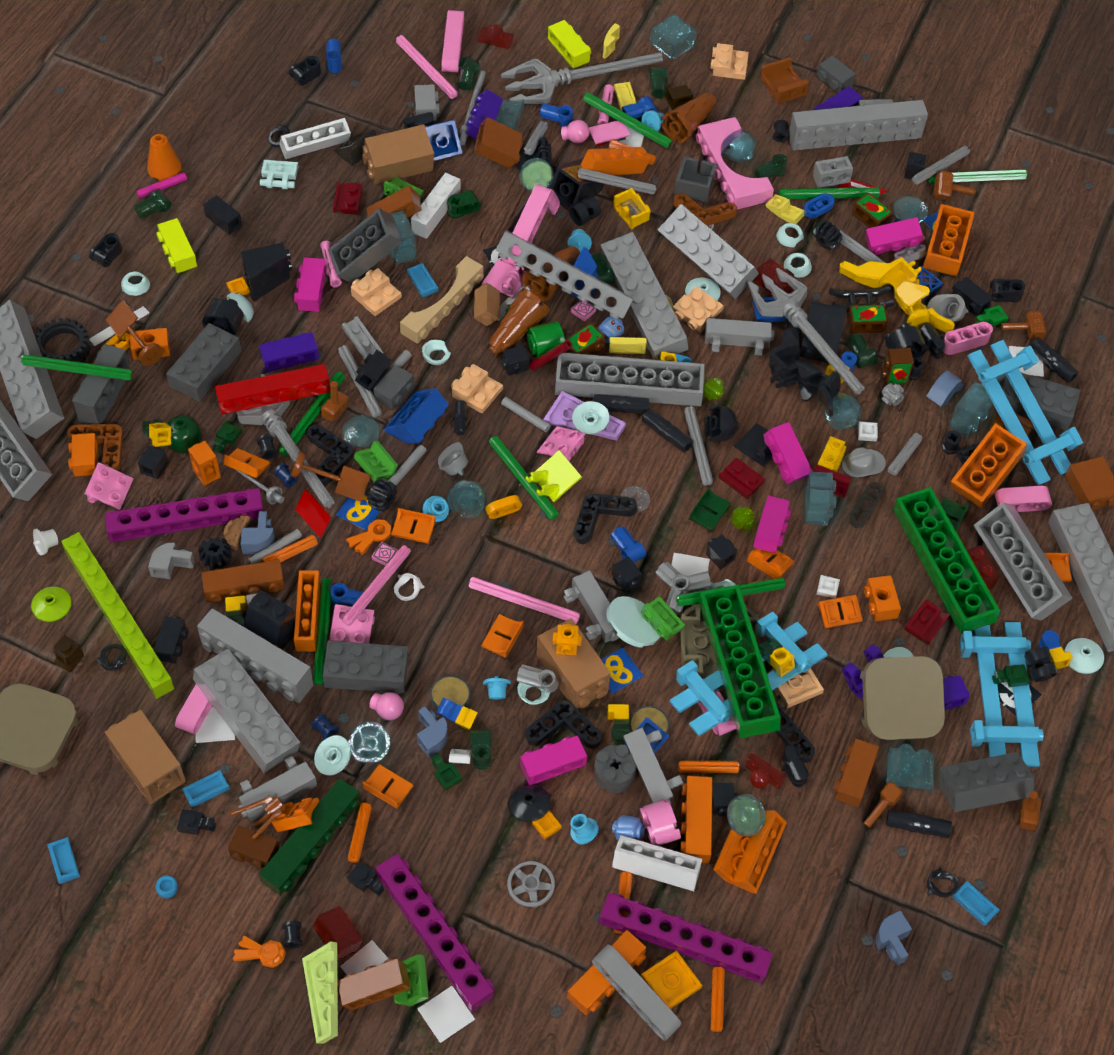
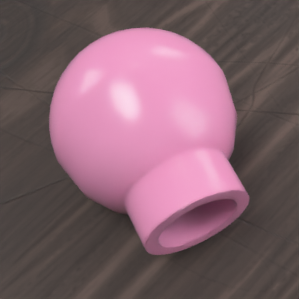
[561,120,589,143]
[370,692,404,720]

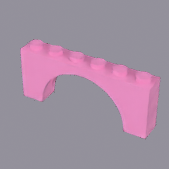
[696,117,774,209]

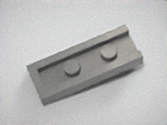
[342,316,383,360]

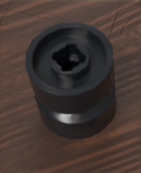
[569,195,601,226]
[1024,647,1059,683]

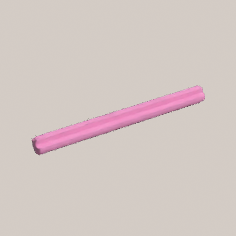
[396,35,458,99]
[342,545,411,626]
[469,577,580,624]

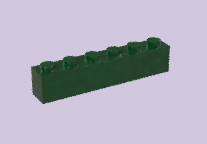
[259,778,361,896]

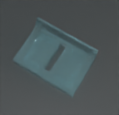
[495,99,524,130]

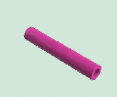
[136,172,187,199]

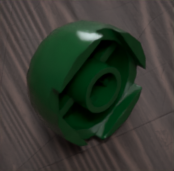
[167,415,202,453]

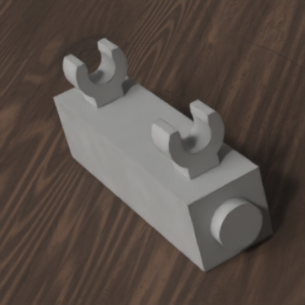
[705,318,774,356]
[564,571,619,643]
[623,728,683,803]
[238,756,317,822]

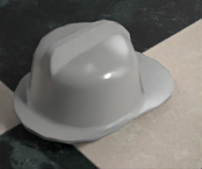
[927,294,968,322]
[438,442,468,476]
[842,448,886,478]

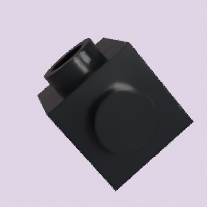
[904,152,926,179]
[500,345,529,375]
[138,446,168,479]
[706,535,737,570]
[612,557,642,592]
[712,783,738,816]

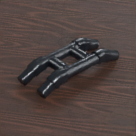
[829,285,895,312]

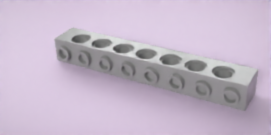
[495,230,634,320]

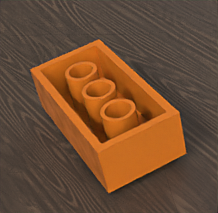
[923,204,975,277]
[951,423,1027,509]

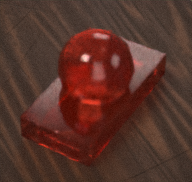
[478,24,514,49]
[745,753,785,789]

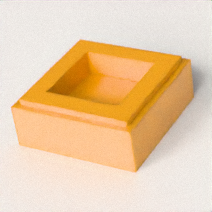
[226,277,250,296]
[532,810,562,840]

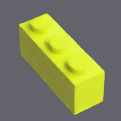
[548,20,591,69]
[156,218,197,273]

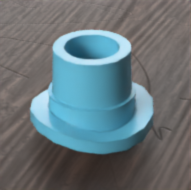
[642,110,664,132]
[567,229,592,253]
[422,496,449,522]
[483,676,511,700]
[570,814,599,845]

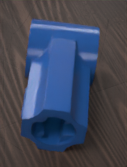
[326,39,342,73]
[622,96,657,118]
[540,103,573,127]
[611,526,646,563]
[331,583,369,609]

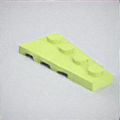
[302,942,338,1044]

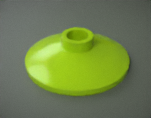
[31,587,72,622]

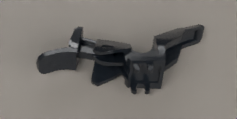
[769,319,841,417]

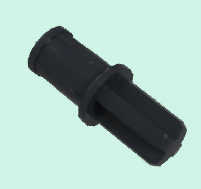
[453,400,468,436]

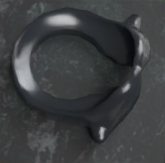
[268,124,291,147]
[96,644,127,671]
[927,868,959,898]

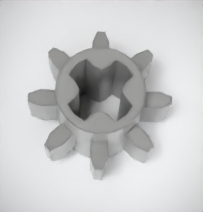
[881,383,905,406]

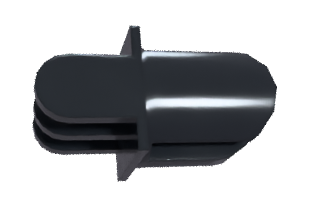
[403,112,434,129]
[920,323,945,359]
[782,745,809,787]

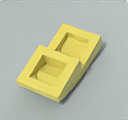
[603,23,620,59]
[766,194,805,224]

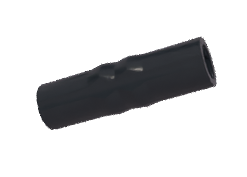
[1029,337,1079,383]
[593,394,649,414]
[642,409,694,453]
[886,809,952,838]

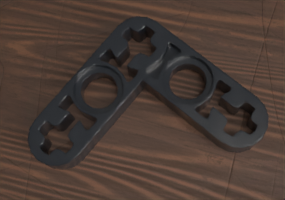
[307,425,353,487]
[573,494,638,544]
[525,700,602,749]

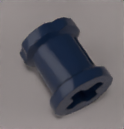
[273,463,298,488]
[311,714,339,740]

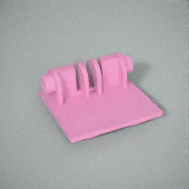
[482,260,527,298]
[537,426,585,461]
[84,462,134,510]
[329,604,375,644]

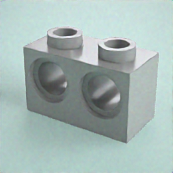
[813,156,853,188]

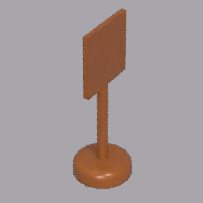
[106,300,163,366]
[290,451,371,502]

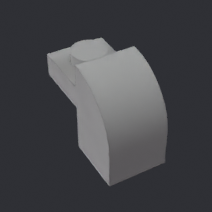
[148,543,195,579]

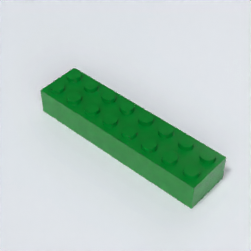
[893,487,1000,634]
[700,584,781,739]

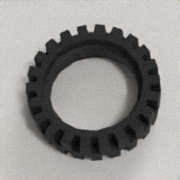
[35,318,91,363]

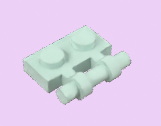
[260,160,298,190]

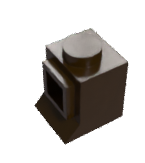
[665,85,693,110]
[53,635,84,673]

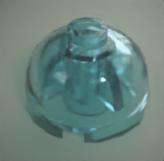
[723,130,756,163]
[824,393,862,430]
[447,480,486,518]
[348,721,390,763]

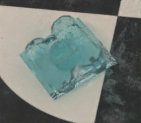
[885,744,934,791]

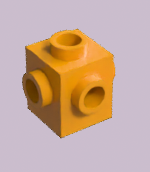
[553,624,582,655]

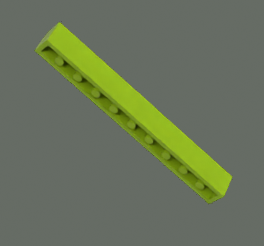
[61,532,174,699]

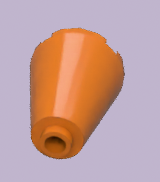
[147,134,182,181]

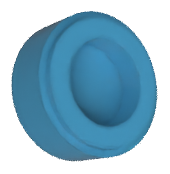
[155,875,178,898]

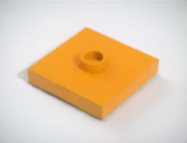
[641,950,703,1009]

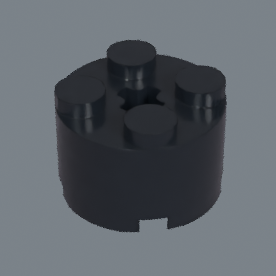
[202,298,244,335]
[885,323,927,358]

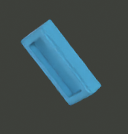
[407,263,438,298]
[182,770,230,808]
[47,837,80,884]
[952,881,1000,926]

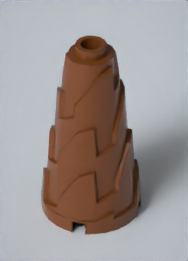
[661,93,716,143]
[522,246,580,302]
[489,288,550,355]

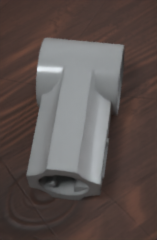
[517,664,559,693]

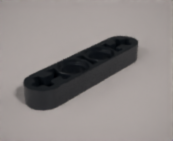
[775,700,815,763]

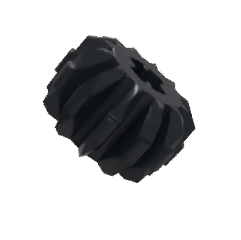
[813,220,843,250]
[367,478,397,512]
[199,536,232,569]

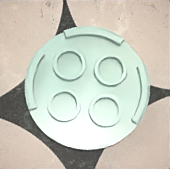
[606,596,660,648]

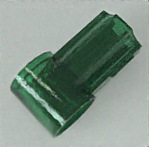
[458,55,480,90]
[650,67,667,99]
[754,154,787,179]
[134,189,172,219]
[847,333,878,369]

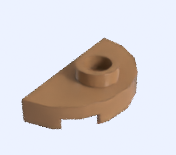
[224,515,251,551]

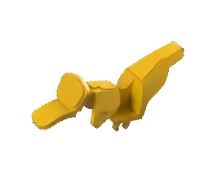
[839,257,955,333]

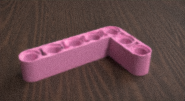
[502,184,560,266]

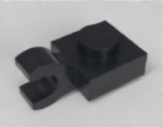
[177,809,217,835]
[347,861,384,896]

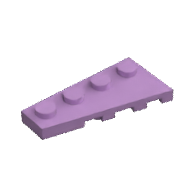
[543,391,626,441]

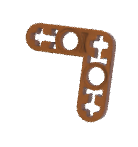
[673,193,737,226]
[67,424,124,471]

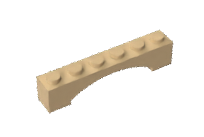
[400,256,484,344]

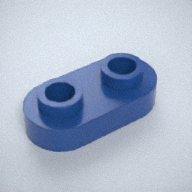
[804,194,835,218]

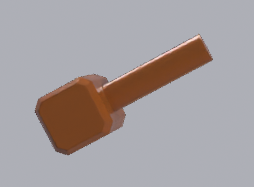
[934,171,975,200]
[1001,311,1047,340]
[321,381,349,422]
[863,782,903,828]
[1019,791,1041,831]

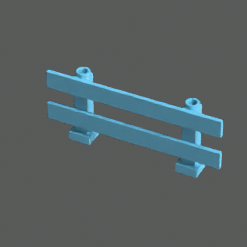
[967,340,1083,486]
[670,612,828,736]
[959,622,1043,767]

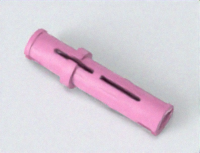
[598,84,615,125]
[320,241,342,287]

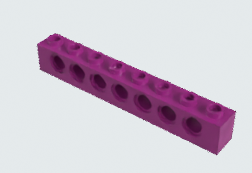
[105,488,263,543]
[376,854,495,1013]
[598,893,773,984]

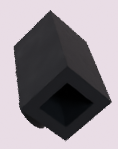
[203,195,242,235]
[952,277,993,317]
[354,349,391,391]
[153,616,188,664]

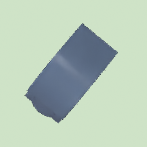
[927,370,964,406]
[241,511,275,554]
[416,707,448,758]
[876,910,912,966]

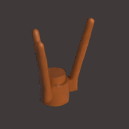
[230,795,286,839]

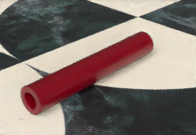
[529,340,572,371]

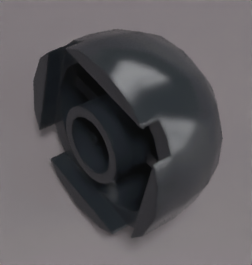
[705,405,739,442]

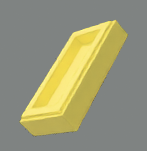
[614,82,637,111]
[609,337,646,354]

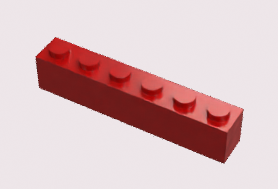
[215,364,330,415]

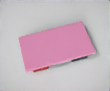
[589,121,630,146]

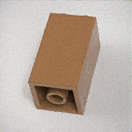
[362,124,434,185]
[537,618,611,709]
[105,710,186,805]

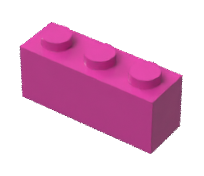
[866,217,923,255]
[294,257,326,312]
[763,422,813,485]
[753,495,791,553]
[520,735,587,785]

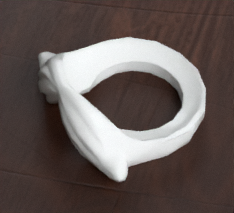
[394,573,425,601]

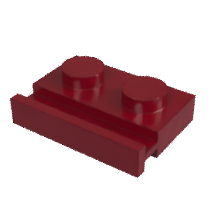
[333,182,363,215]
[718,457,765,499]
[810,464,851,498]
[904,599,950,645]

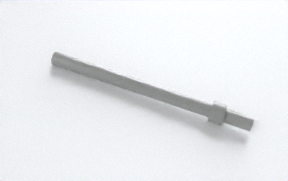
[459,70,486,145]

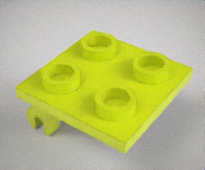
[525,450,582,502]

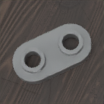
[894,244,927,263]

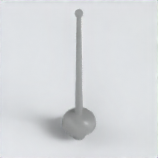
[236,470,284,504]

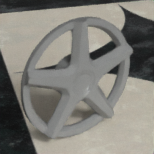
[507,861,555,908]

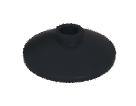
[509,785,551,822]

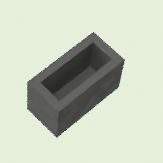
[817,56,856,93]
[374,365,415,410]

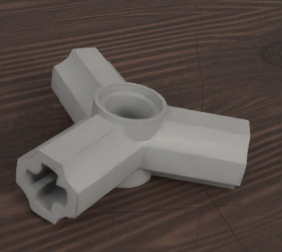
[656,562,712,616]

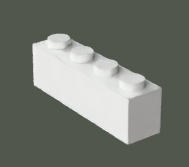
[279,118,351,159]
[411,173,461,239]
[612,835,702,891]

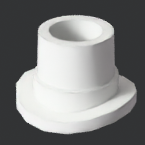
[33,529,58,555]

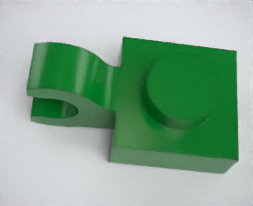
[974,305,1008,327]

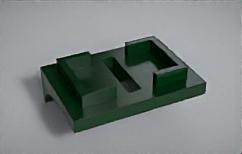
[689,487,731,531]
[941,497,969,532]

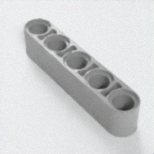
[592,944,681,1041]

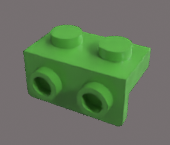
[354,440,398,483]
[641,596,685,641]
[394,954,429,1006]

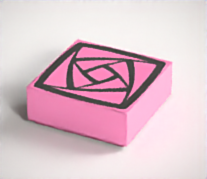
[571,300,596,322]
[372,542,398,566]

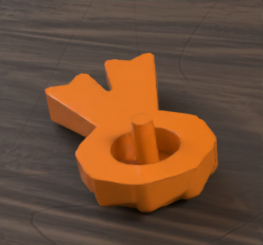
[346,520,391,555]
[233,936,286,968]

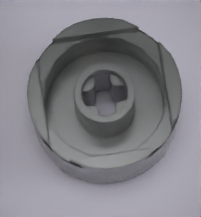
[594,745,636,793]

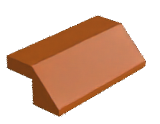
[713,799,787,894]

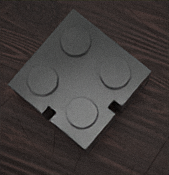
[674,156,717,202]

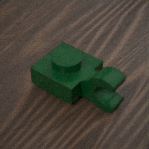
[213,421,242,453]
[992,664,1030,687]
[431,754,463,791]

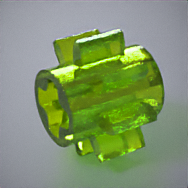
[703,378,725,400]
[731,506,755,530]

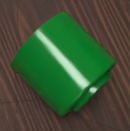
[527,321,565,359]

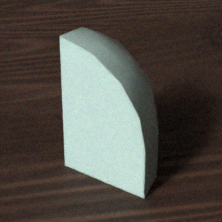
[227,292,254,322]

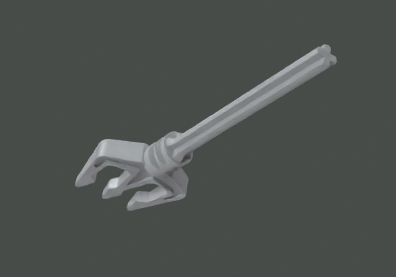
[501,52,663,104]
[748,268,865,395]
[236,374,335,508]

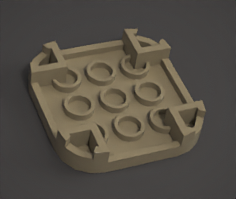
[680,603,760,679]
[860,656,945,740]
[0,683,78,775]

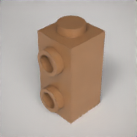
[474,283,500,326]

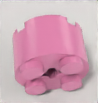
[640,798,681,846]

